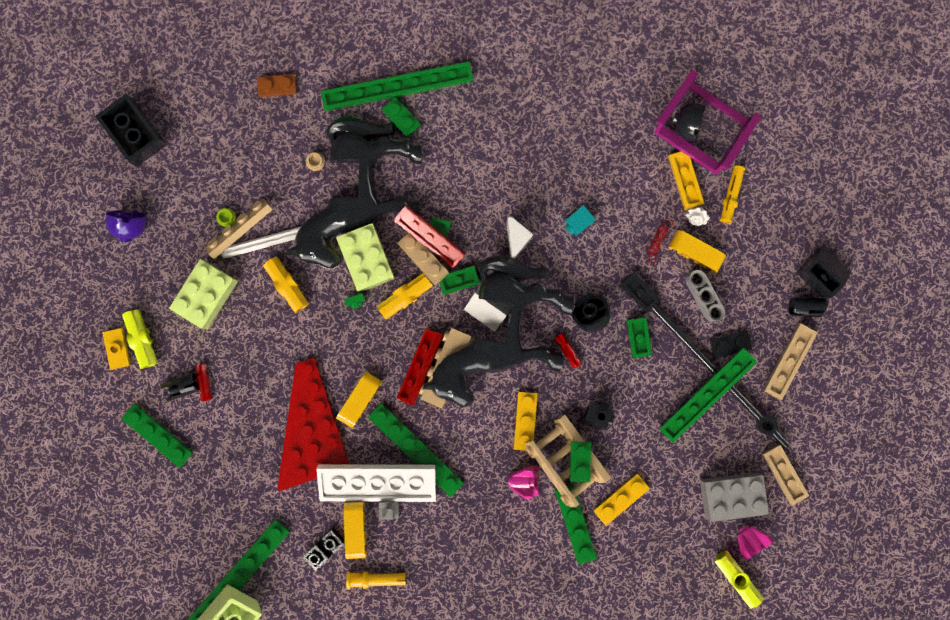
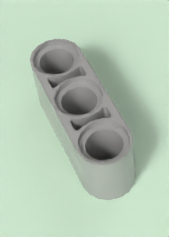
[685,270,725,322]

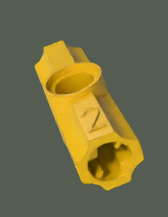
[263,256,309,313]
[377,273,433,320]

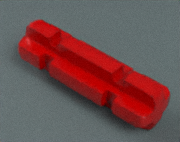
[555,333,582,368]
[195,364,212,401]

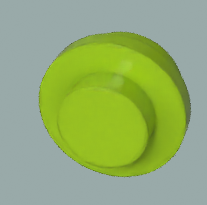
[216,208,236,227]

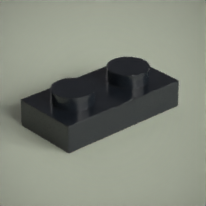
[709,331,752,358]

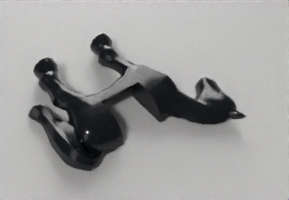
[285,117,422,269]
[422,255,574,407]

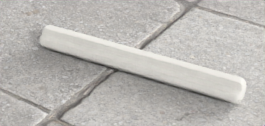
[221,226,302,258]

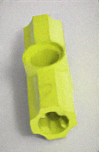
[122,309,158,369]
[713,550,764,609]

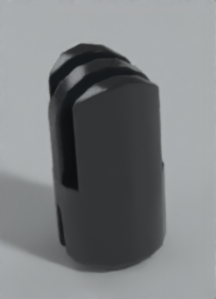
[788,297,829,317]
[160,373,199,402]

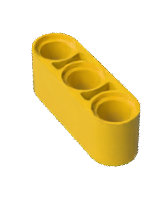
[668,230,726,273]
[336,371,383,429]
[343,501,367,559]

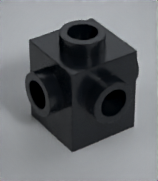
[582,401,615,430]

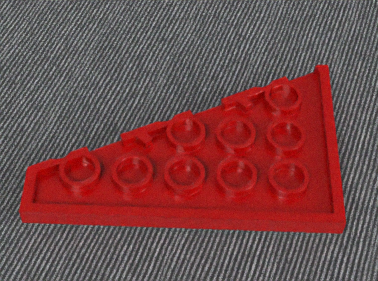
[277,358,350,491]

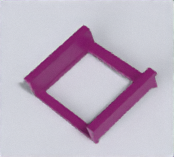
[653,70,762,175]

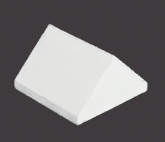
[506,217,533,259]
[464,287,512,332]

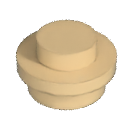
[306,152,325,171]

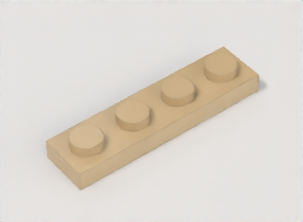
[205,198,272,259]
[762,323,818,400]

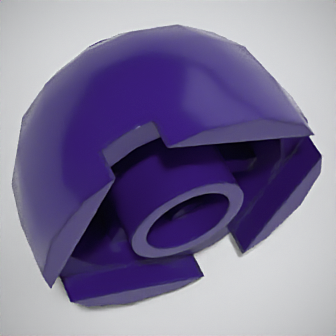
[105,210,146,242]

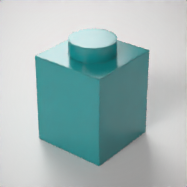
[564,205,596,236]

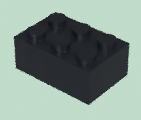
[95,94,168,167]

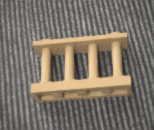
[525,415,611,507]

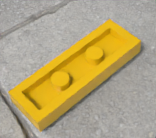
[668,152,704,210]
[514,392,537,451]
[593,473,650,526]

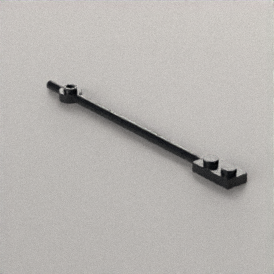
[619,272,790,448]

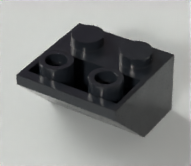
[796,246,851,299]

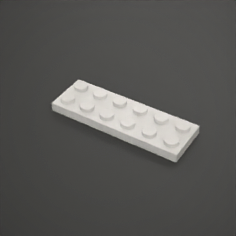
[317,464,436,502]

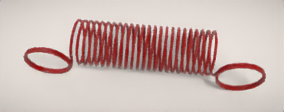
[647,218,674,264]

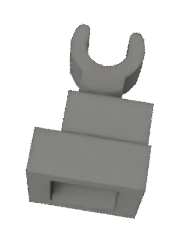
[379,501,399,520]

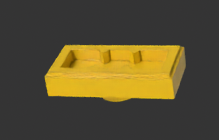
[102,328,131,370]

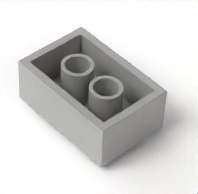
[700,472,769,522]

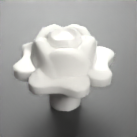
[686,207,710,226]

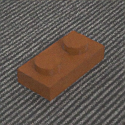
[257,74,297,98]

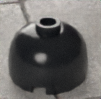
[672,103,706,143]
[571,294,611,333]

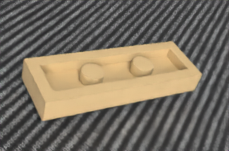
[397,233,449,285]
[761,444,809,505]

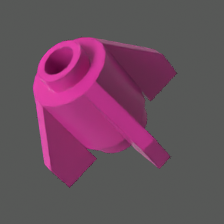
[508,466,540,499]
[737,525,774,560]

